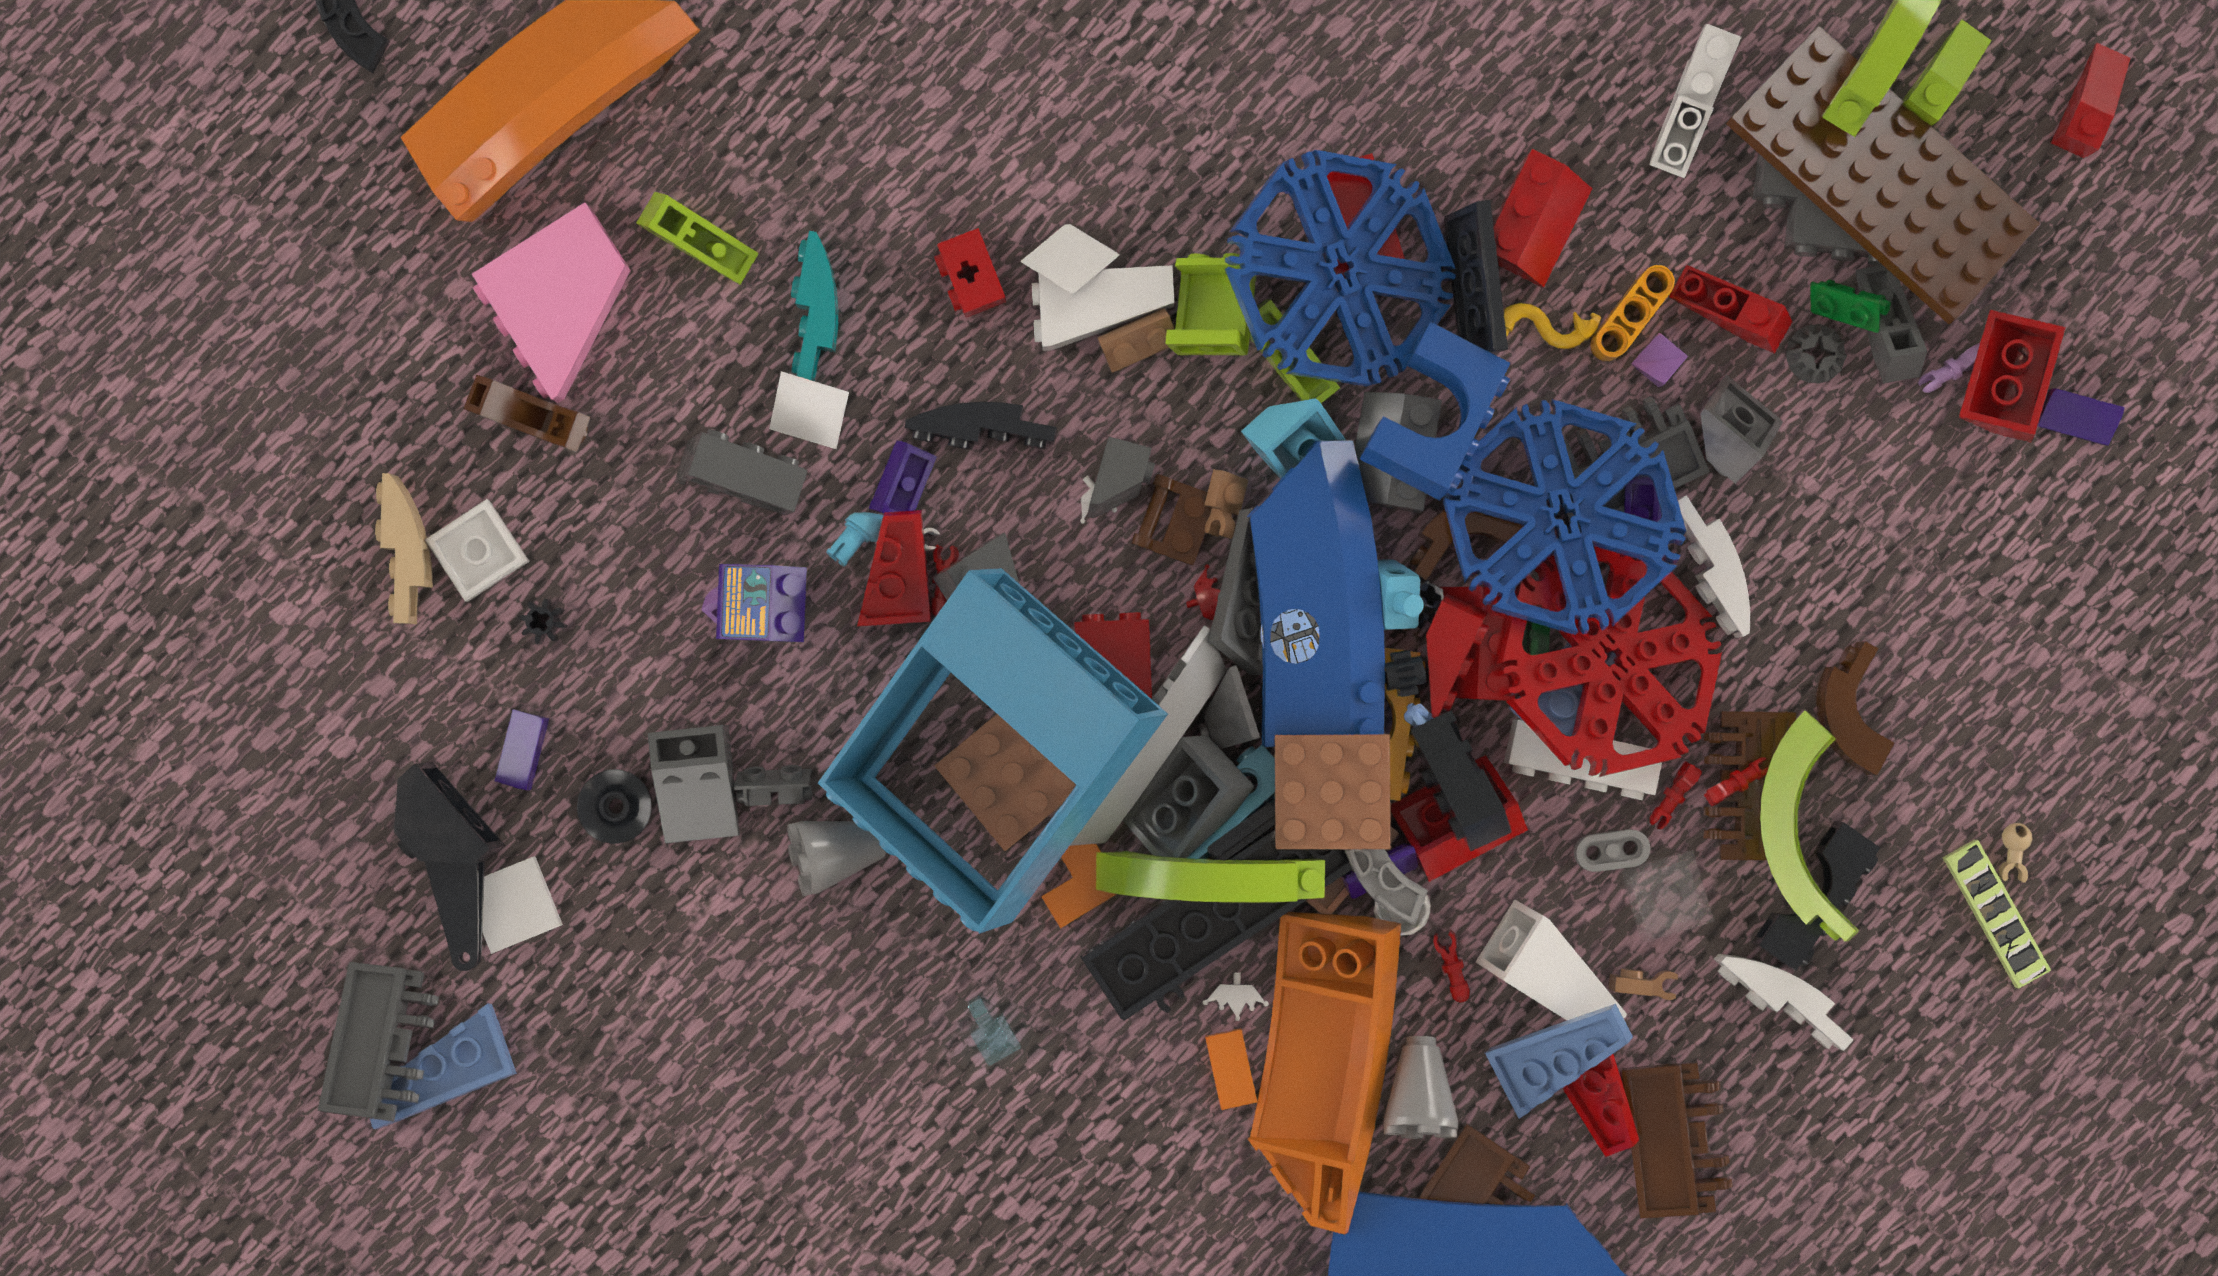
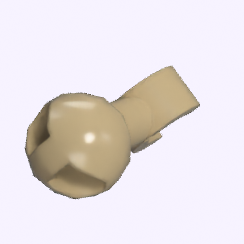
[1998,823,2033,882]

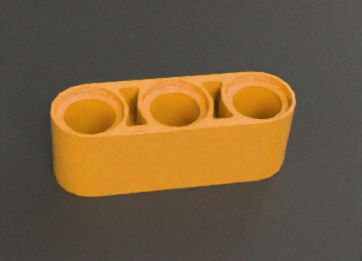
[1590,265,1675,361]

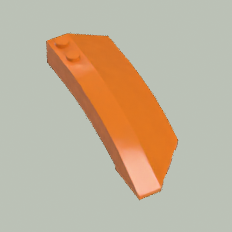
[400,0,701,222]
[1247,912,1401,1235]

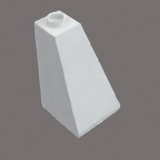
[1476,900,1627,1020]

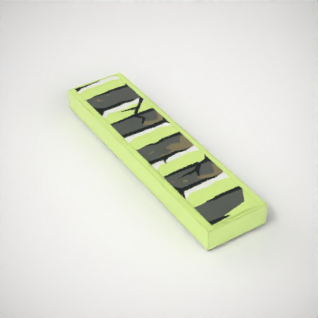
[1942,840,2051,988]

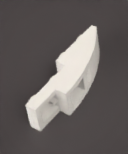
[1649,24,1741,178]
[1677,495,1750,638]
[1714,954,1853,1051]

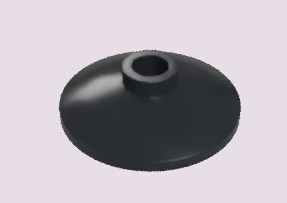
[577,769,652,844]

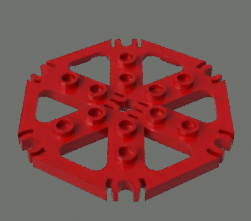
[1496,547,1722,778]

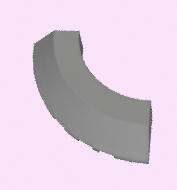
[1070,625,1226,846]

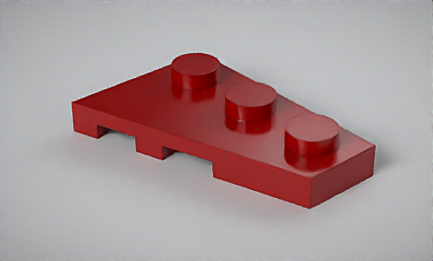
[857,510,932,626]
[1562,1054,1640,1157]

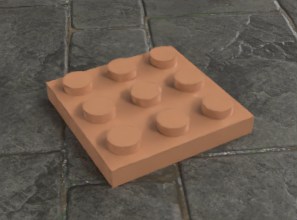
[934,714,1076,851]
[1275,734,1391,849]

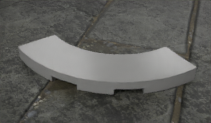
[1345,849,1428,926]

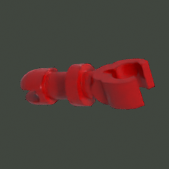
[930,544,959,617]
[1704,757,1769,807]
[1649,761,1702,830]
[1433,929,1470,1003]

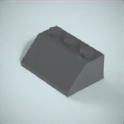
[1355,392,1442,513]

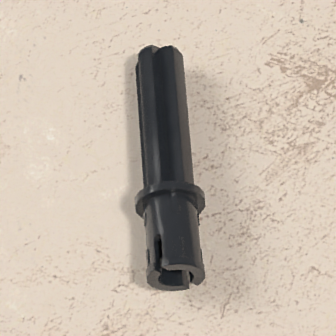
[1207,798,1275,860]

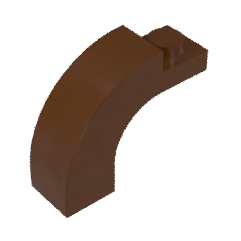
[463,375,591,452]
[1409,510,1524,582]
[1816,641,1895,776]

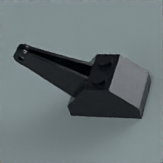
[394,762,506,971]

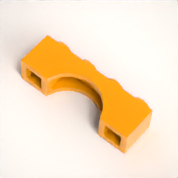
[1384,648,1425,801]

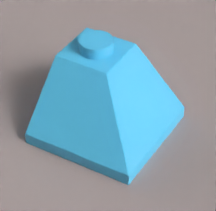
[1241,398,1346,479]

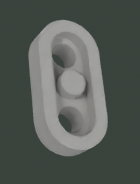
[1574,829,1650,872]

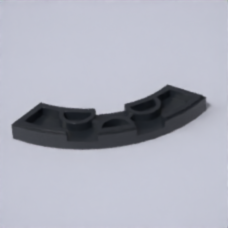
[315,0,390,73]

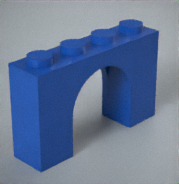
[1360,322,1510,501]

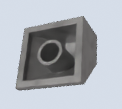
[1700,374,1783,484]
[1198,665,1260,749]

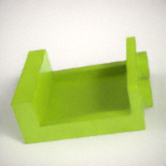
[1165,253,1256,355]

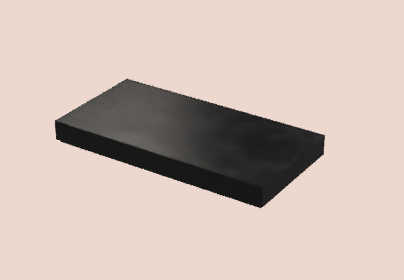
[1444,200,1508,354]

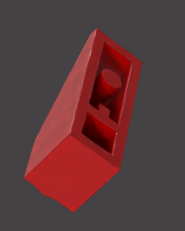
[2051,43,2130,158]

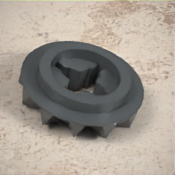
[1786,324,1847,383]

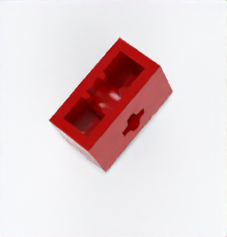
[934,228,1007,318]

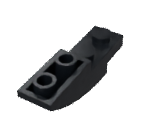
[904,402,1057,450]

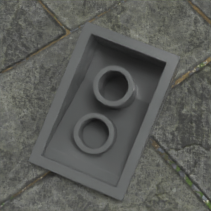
[1123,735,1255,858]

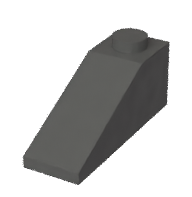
[1856,266,1927,384]

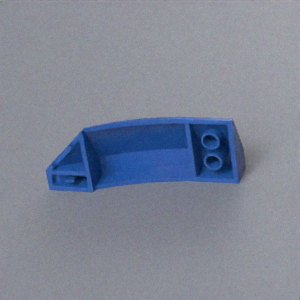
[1247,440,1385,747]
[1328,1192,1628,1276]

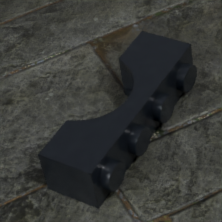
[1751,821,1880,971]

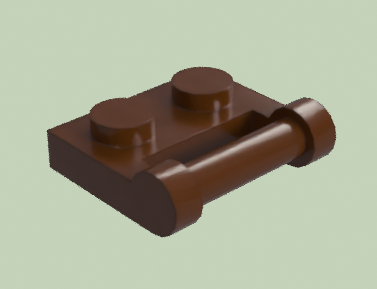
[1131,474,1212,566]

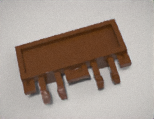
[1703,711,1796,860]
[1622,1062,1733,1219]
[1418,1124,1535,1205]

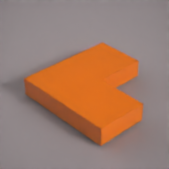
[1041,844,1117,929]

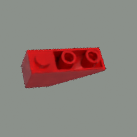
[1669,265,1793,354]
[1426,594,1489,718]

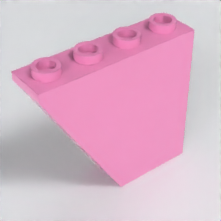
[472,203,631,403]

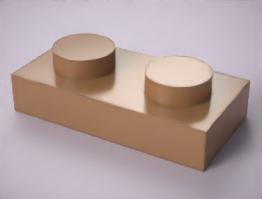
[1097,308,1175,373]

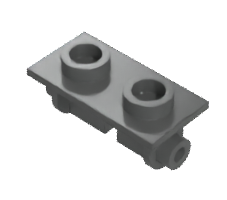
[734,765,813,806]

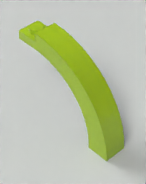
[1822,0,1941,137]
[1760,710,1859,942]
[1096,851,1325,902]

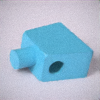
[1378,559,1424,630]

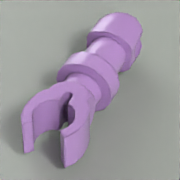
[1918,343,1980,393]

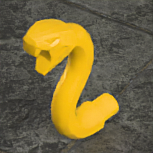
[1503,303,1601,349]

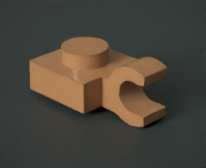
[1205,469,1248,539]
[1608,968,1678,1000]

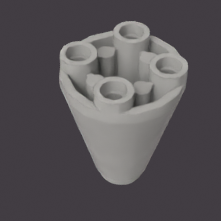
[787,821,887,896]
[1383,1036,1458,1139]

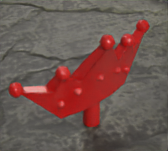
[1186,564,1220,620]

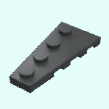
[1208,508,1263,676]

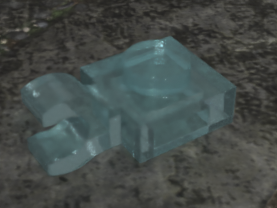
[967,995,1021,1066]

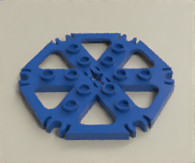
[1225,150,1456,386]
[1443,399,1686,635]

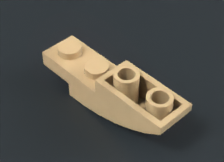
[375,473,433,624]

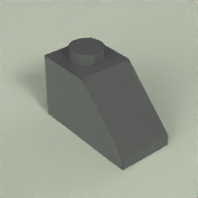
[1087,436,1155,518]

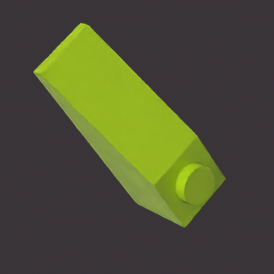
[1902,19,1992,126]
[636,192,759,285]

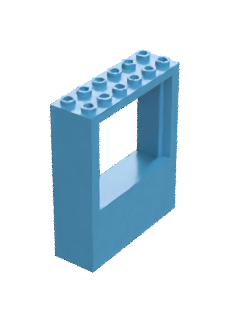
[818,568,1168,934]

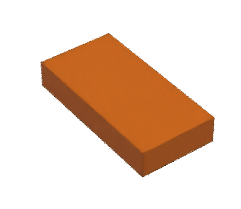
[1205,1028,1257,1110]

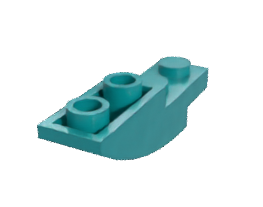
[791,231,839,381]

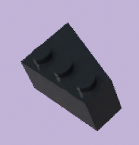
[1411,710,1512,851]

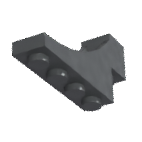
[1753,155,1883,266]

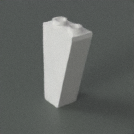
[1032,265,1174,351]

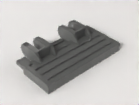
[1559,396,1710,531]
[318,962,439,1122]

